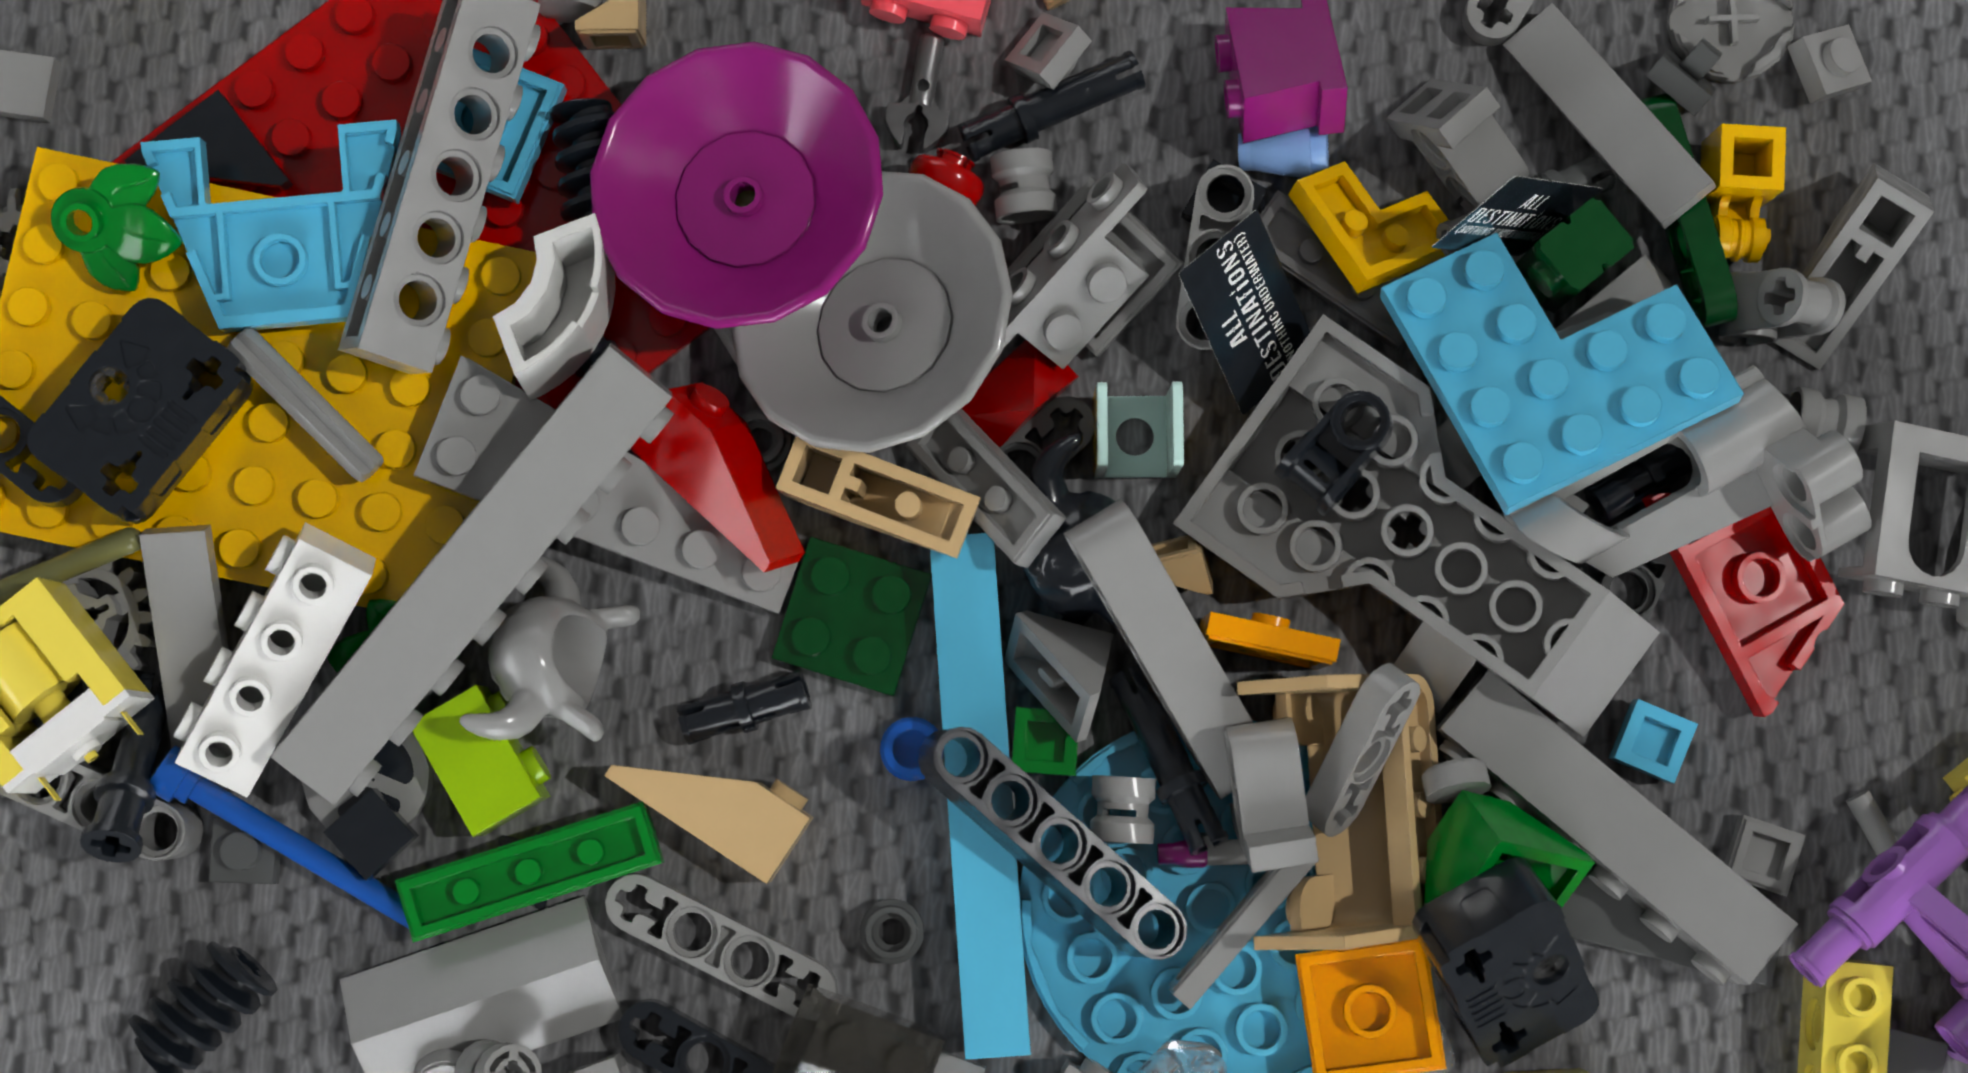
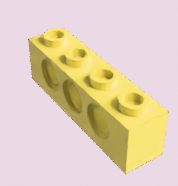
[1797,960,1894,1073]

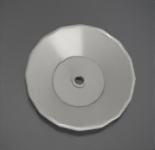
[731,171,1013,453]

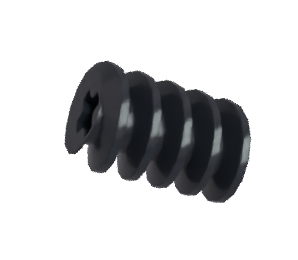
[549,98,616,223]
[128,941,278,1073]

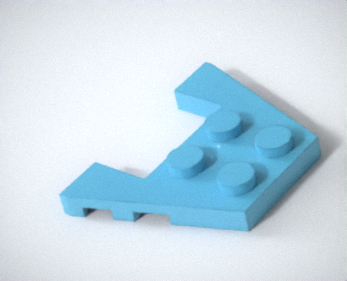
[141,119,401,333]

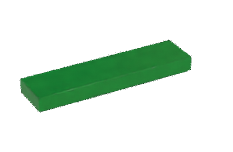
[395,801,665,943]

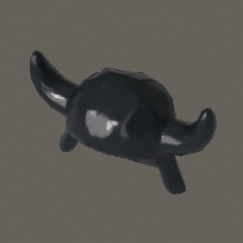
[1021,434,1118,629]

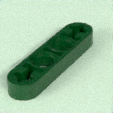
[1640,93,1738,328]

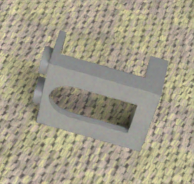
[1838,421,1968,608]

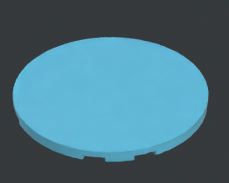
[1019,721,1323,1073]

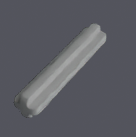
[227,328,384,482]

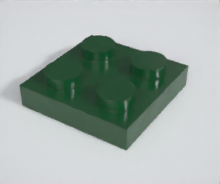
[772,537,932,697]

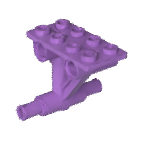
[1789,785,1968,1065]

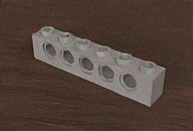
[338,0,541,374]

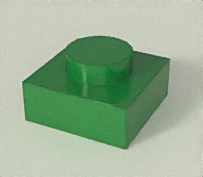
[1012,707,1078,776]

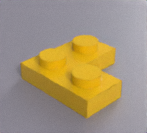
[1288,161,1449,294]

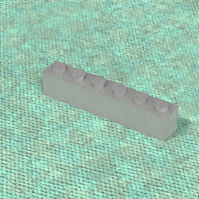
[1436,670,1798,986]

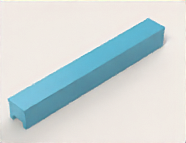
[930,533,1031,1060]

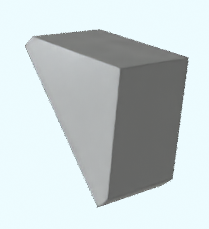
[1003,611,1114,743]

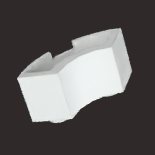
[493,213,615,400]

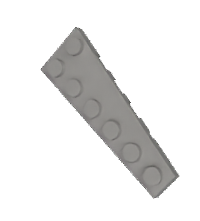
[414,356,798,614]

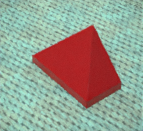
[962,340,1079,448]

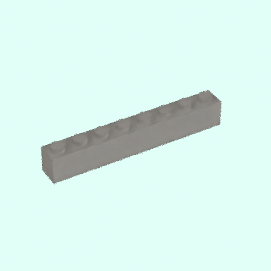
[270,343,674,805]

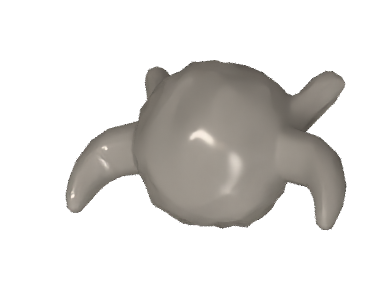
[460,556,640,742]

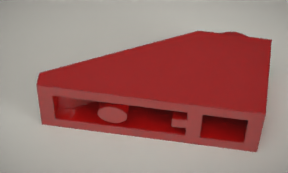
[630,382,805,573]

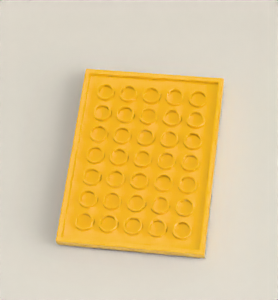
[0,147,537,608]

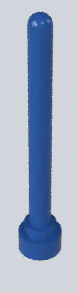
[150,745,409,929]

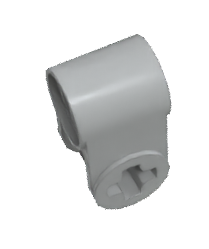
[1718,267,1846,345]

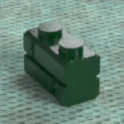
[1515,198,1634,313]

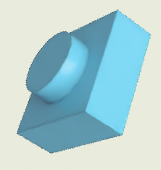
[1609,699,1698,784]

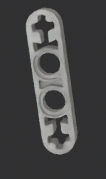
[605,873,838,1020]

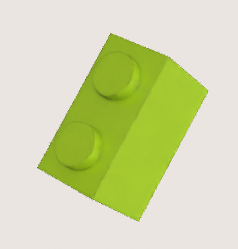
[412,685,551,837]

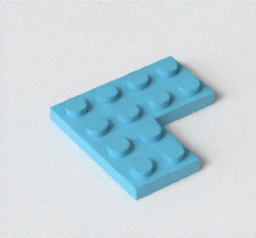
[1380,232,1744,516]

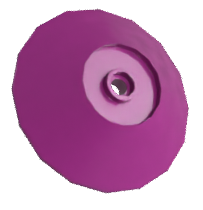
[590,41,884,329]

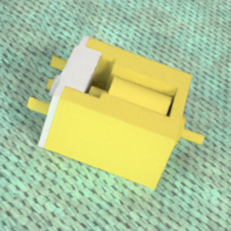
[0,577,155,801]

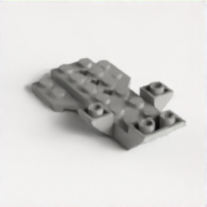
[1173,314,1660,738]

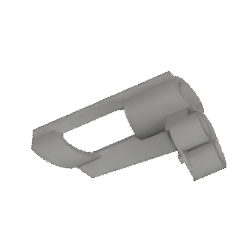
[1504,365,1872,578]

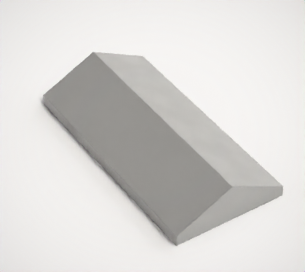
[340,896,624,1073]

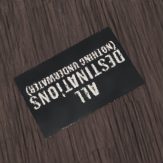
[1432,176,1602,256]
[1179,210,1310,414]

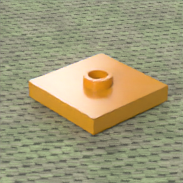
[1199,612,1341,670]
[1295,939,1447,1073]

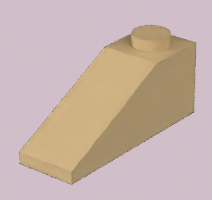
[775,436,981,559]
[604,765,814,884]

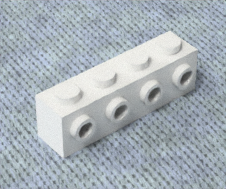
[173,522,376,798]

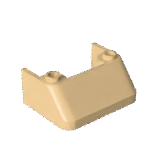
[1237,674,1442,950]

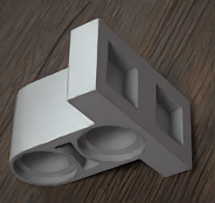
[1385,79,1529,212]
[1224,717,1319,873]

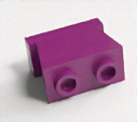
[1214,0,1348,143]

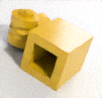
[1701,123,1786,263]

